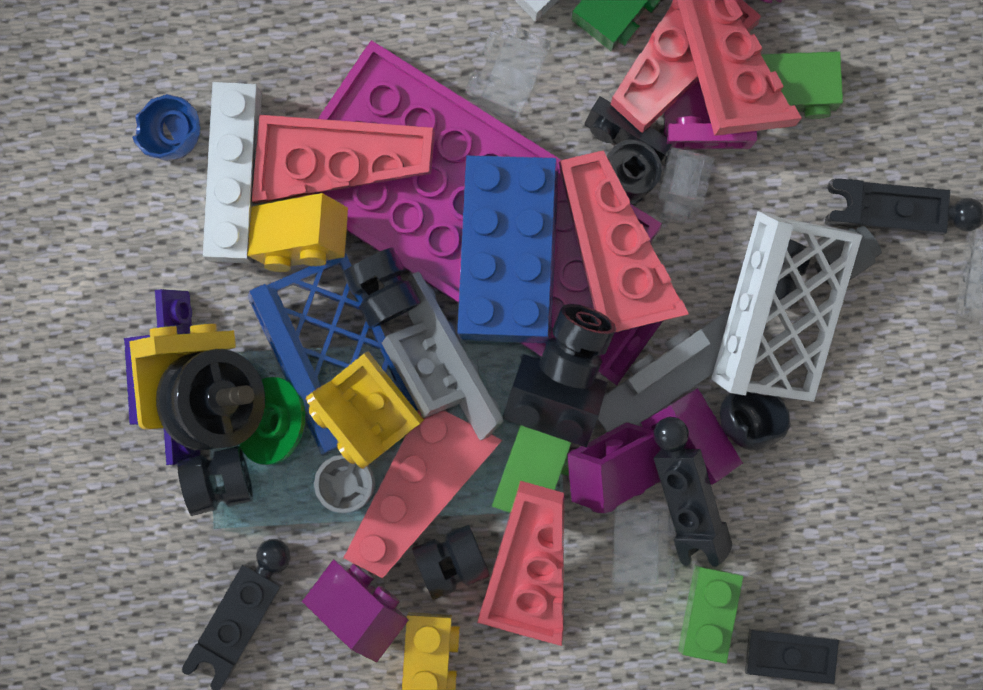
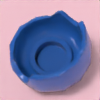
[132,94,200,161]

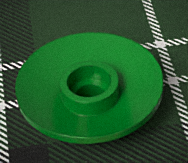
[239,377,305,465]

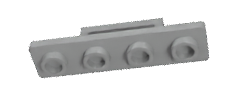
[382,272,503,440]
[598,310,730,432]

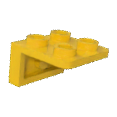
[129,323,236,430]
[306,351,424,469]

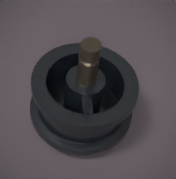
[156,349,265,450]

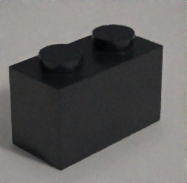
[502,354,608,448]

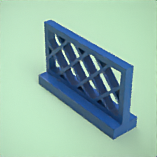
[248,252,419,456]

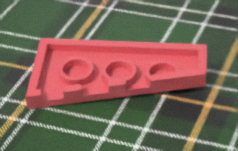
[611,0,761,133]
[677,0,802,136]
[252,115,435,204]
[558,150,689,332]
[343,410,502,578]
[477,481,564,646]

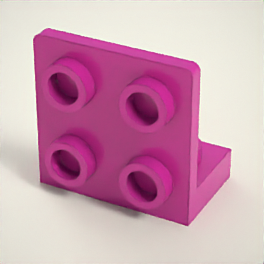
[664,80,757,150]

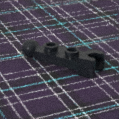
[825,178,983,235]
[654,416,732,567]
[182,539,291,690]

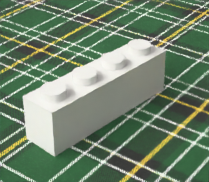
[203,82,262,264]

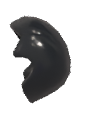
[720,392,791,451]

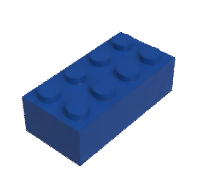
[457,155,559,344]

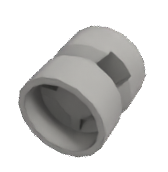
[314,455,376,513]

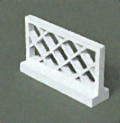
[711,211,862,402]

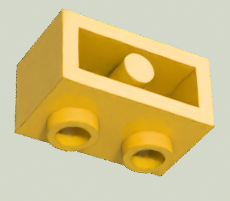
[247,193,348,272]
[402,612,460,690]

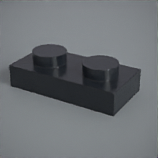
[584,96,672,162]
[745,629,839,684]

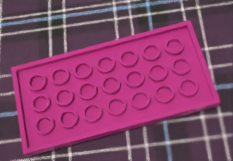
[295,40,662,357]

